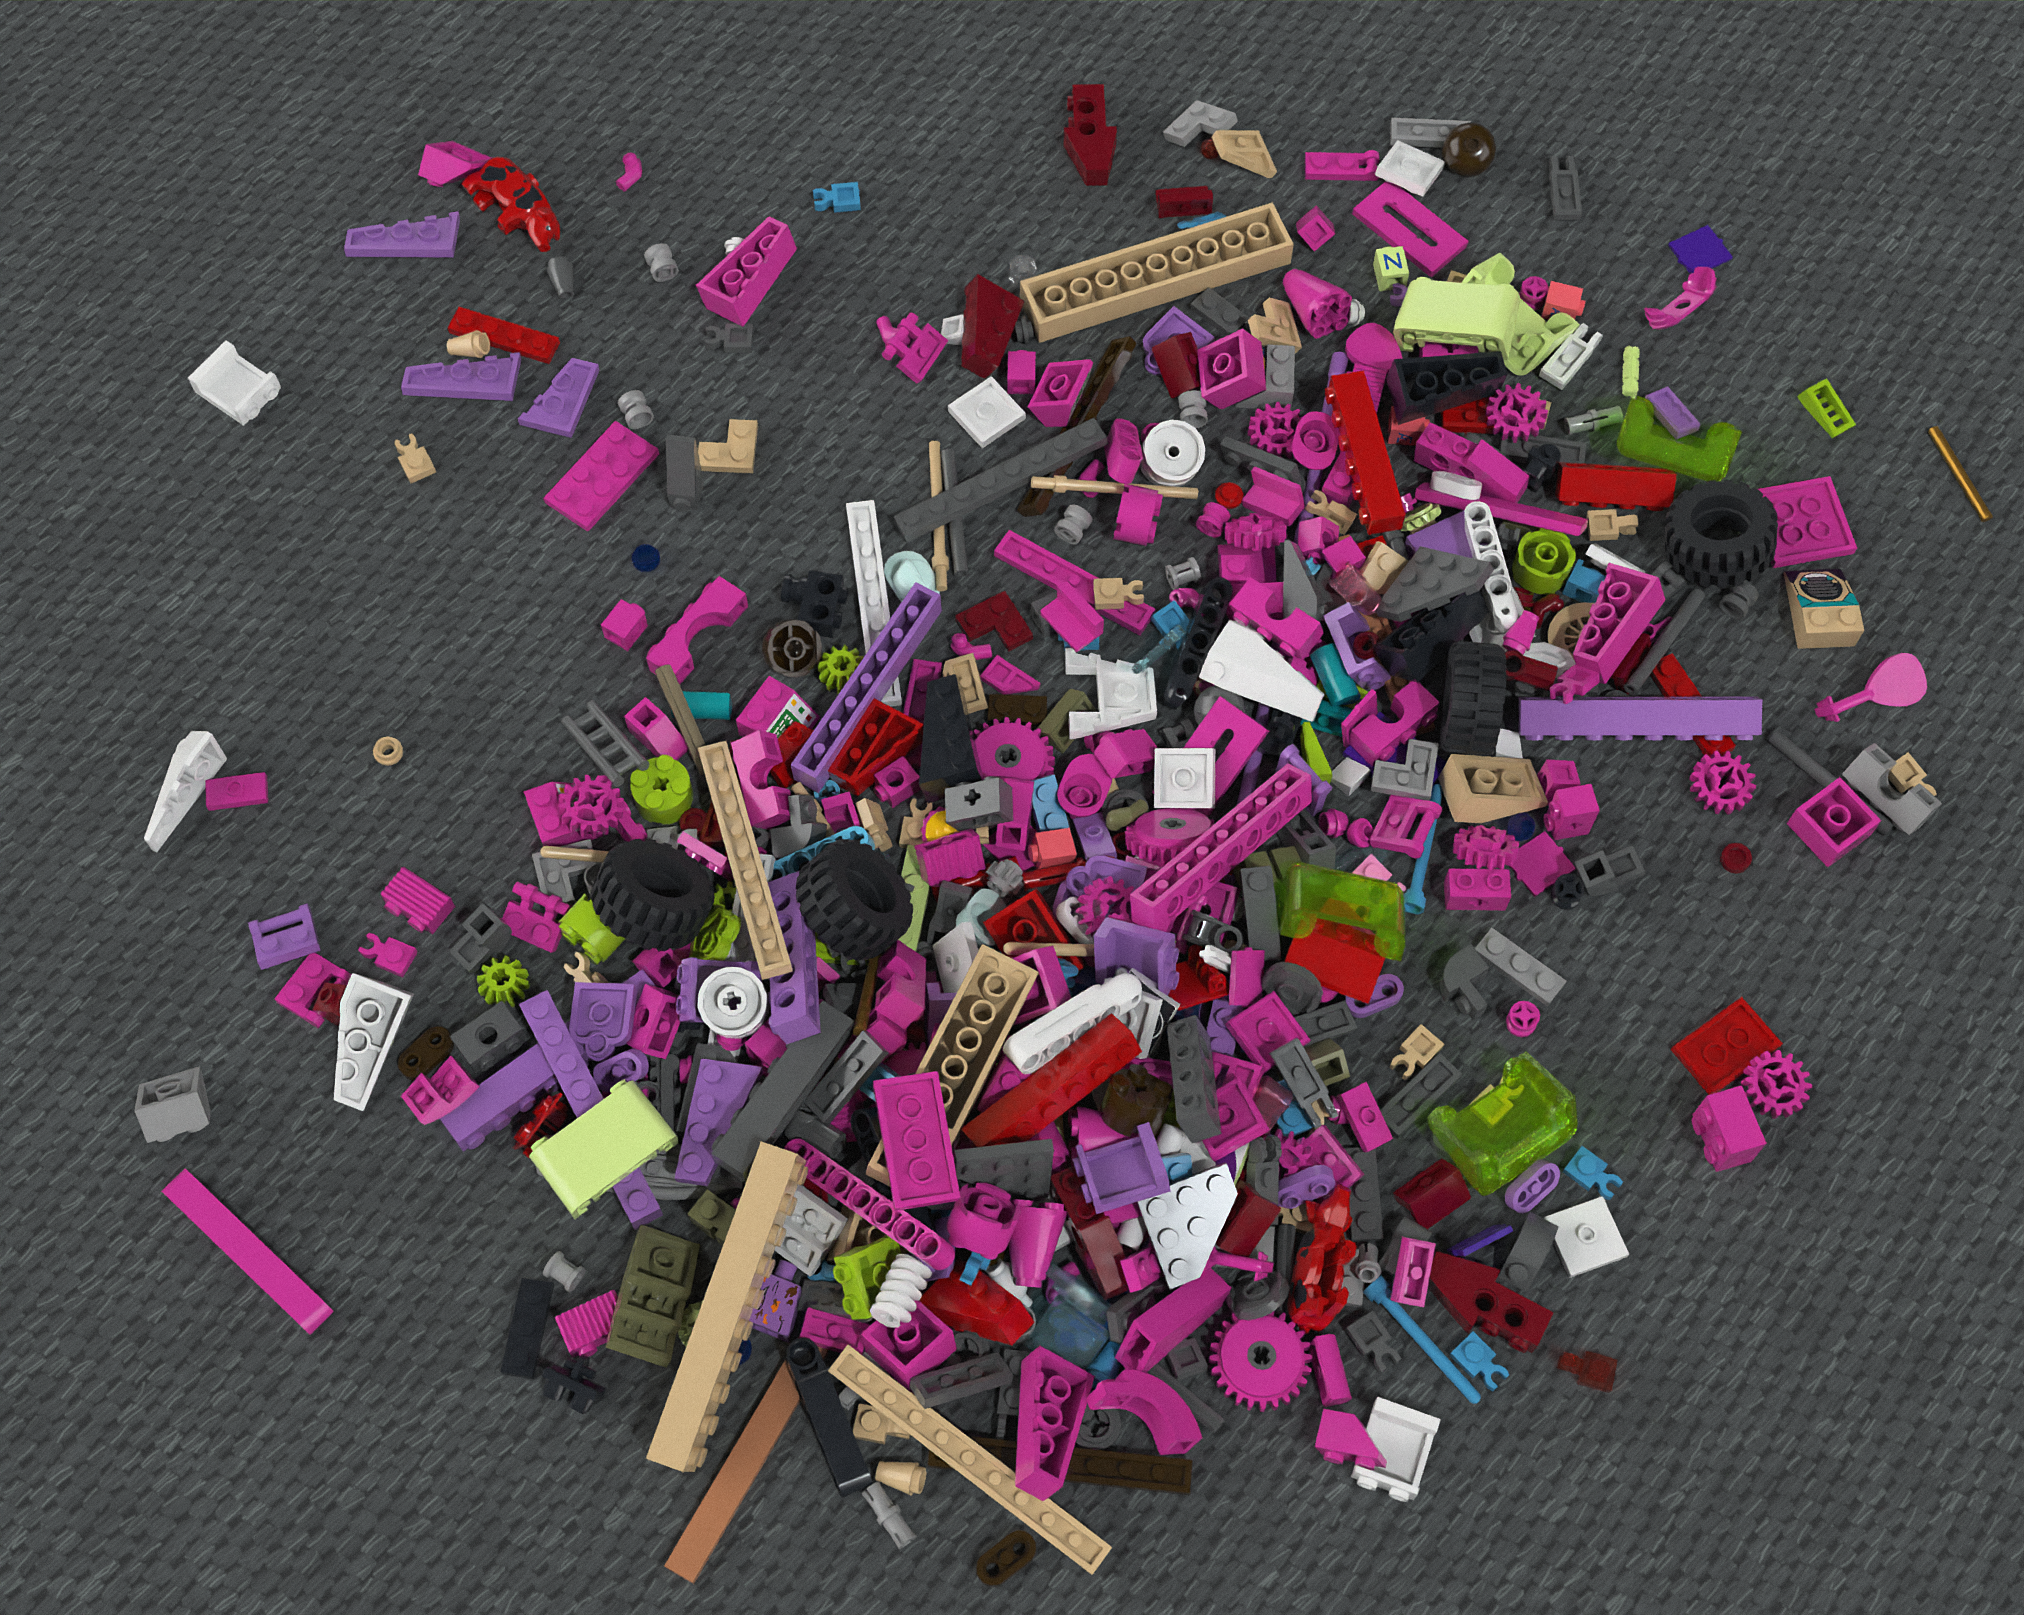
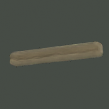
[655,664,706,775]

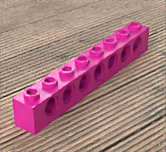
[1130,763,1312,931]

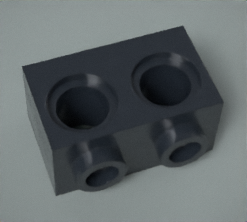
[797,570,848,638]

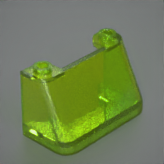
[1617,394,1742,482]
[1276,862,1405,961]
[1427,1051,1578,1196]

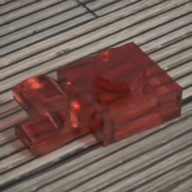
[1557,1351,1618,1393]

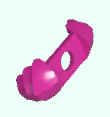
[1644,267,1717,330]

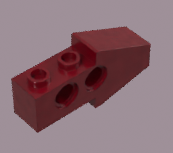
[1063,84,1117,186]
[1049,1166,1129,1301]
[1428,1251,1554,1353]

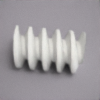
[870,1254,932,1328]

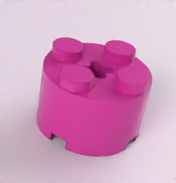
[1113,484,1163,546]
[947,1183,1021,1259]

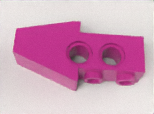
[1414,422,1529,503]

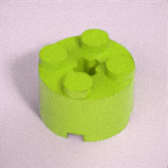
[1512,528,1576,595]
[630,755,693,824]
[558,894,625,965]

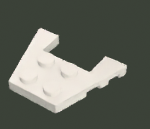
[1065,648,1157,739]

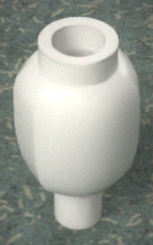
[986,1259,1033,1307]

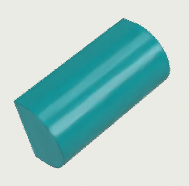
[1310,643,1361,707]
[671,691,733,720]
[1300,700,1353,737]

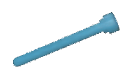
[1400,784,1443,914]
[1363,1275,1481,1404]

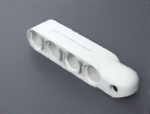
[1465,501,1519,633]
[1003,973,1142,1075]

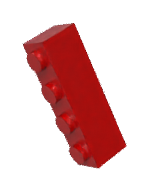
[1555,462,1677,511]

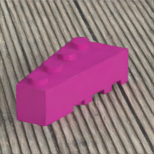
[696,217,797,327]
[1573,563,1665,684]
[1015,1346,1095,1501]

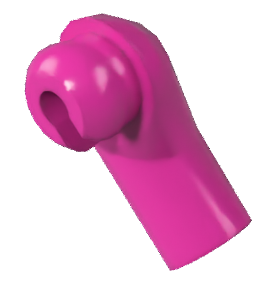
[876,316,912,346]
[951,633,992,660]

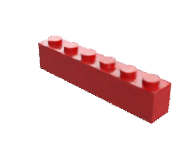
[1325,370,1405,535]
[961,1013,1142,1148]

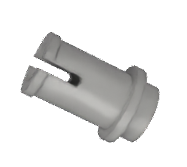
[1355,1243,1381,1283]

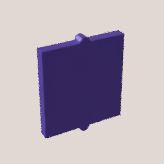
[1668,225,1733,274]
[1447,1224,1513,1256]

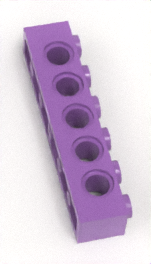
[768,871,821,1045]

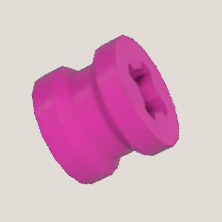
[1519,276,1549,310]
[1196,502,1231,538]
[1506,1001,1540,1037]

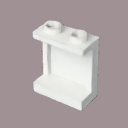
[188,341,281,426]
[1351,1397,1440,1502]

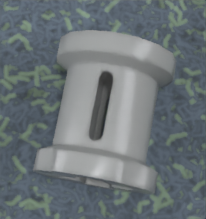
[1165,557,1201,590]
[543,1251,586,1293]

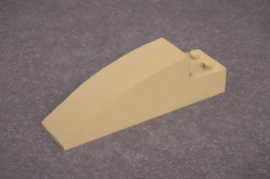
[866,944,1039,1187]

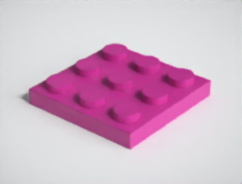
[1758,476,1857,568]

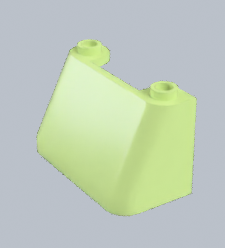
[1461,253,1580,376]
[1393,277,1520,360]
[529,1079,679,1219]

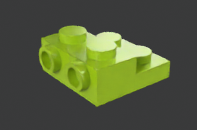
[833,1236,902,1320]

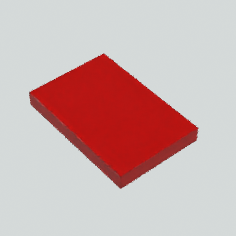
[1671,997,1783,1095]

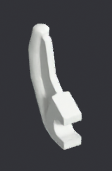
[1523,642,1576,678]

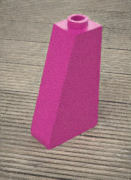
[1114,1268,1232,1373]

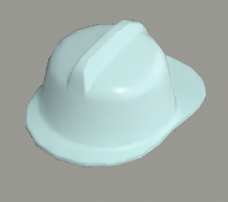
[884,551,940,602]
[956,889,1007,947]

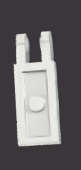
[1539,323,1603,390]

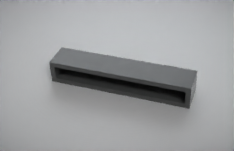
[711,1000,855,1183]

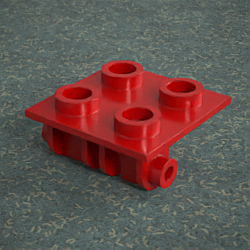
[1168,944,1230,1011]
[513,1093,569,1159]

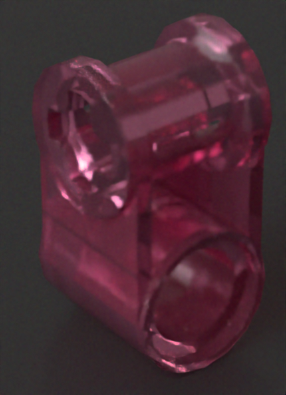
[1328,561,1381,615]
[1253,1076,1293,1138]

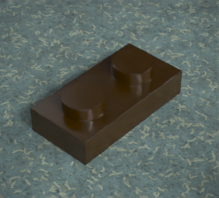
[988,694,1047,727]

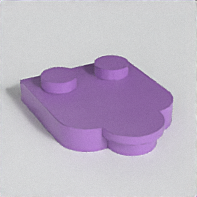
[1143,306,1215,376]
[1066,855,1147,917]
[569,982,638,1062]

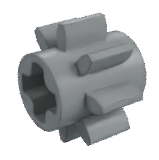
[986,859,1024,897]

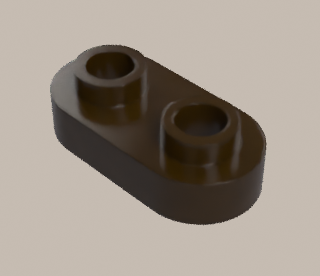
[398,1027,454,1081]
[976,1530,1036,1587]

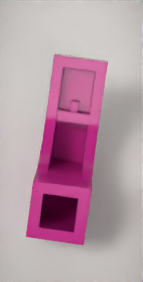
[1086,1369,1203,1455]

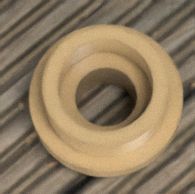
[373,737,403,766]

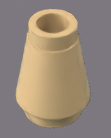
[447,330,490,358]
[875,1461,926,1496]

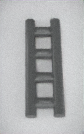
[561,700,650,787]

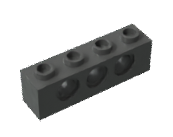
[1167,1015,1221,1143]

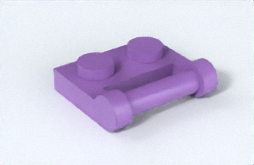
[1275,744,1332,817]
[248,903,321,970]

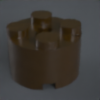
[1100,1064,1173,1137]

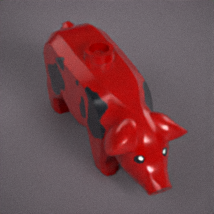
[462,156,560,252]
[1287,1184,1356,1333]

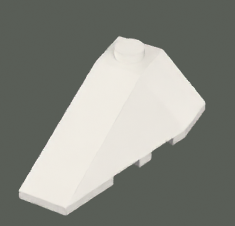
[1199,620,1324,722]
[144,731,227,852]
[334,973,414,1111]

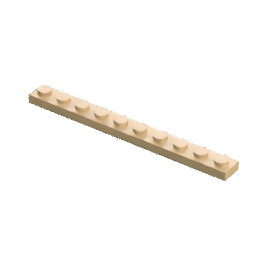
[698,741,793,980]
[828,1345,1112,1575]

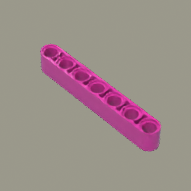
[784,1138,955,1270]
[162,1169,334,1335]

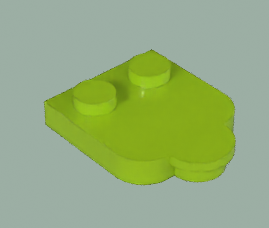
[689,907,741,961]

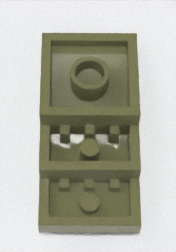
[606,1225,700,1368]

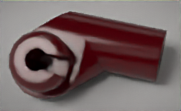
[1531,593,1564,629]

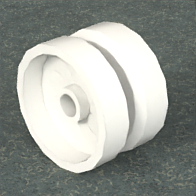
[1140,420,1206,487]
[698,967,769,1039]

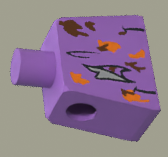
[749,1260,802,1343]

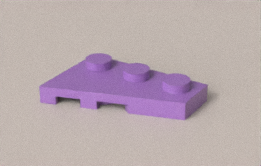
[518,358,600,438]

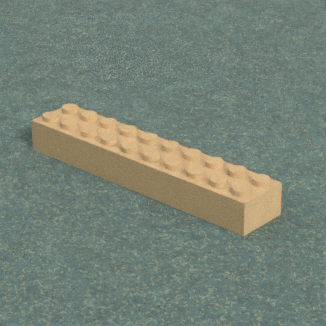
[1020,202,1294,343]
[646,1141,808,1472]

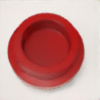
[1215,483,1243,509]

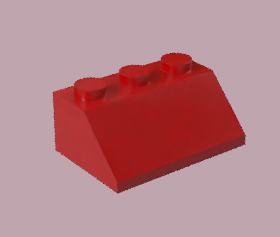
[983,888,1086,970]
[1284,910,1390,1004]

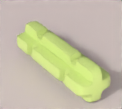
[1622,346,1639,397]

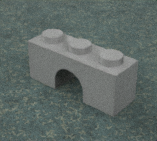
[1842,743,1942,835]

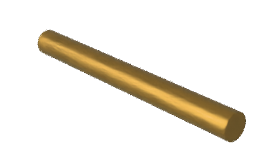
[1928,426,1993,522]
[853,954,882,1037]

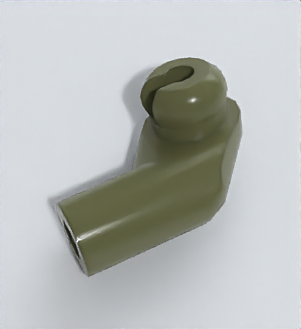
[1106,799,1148,831]

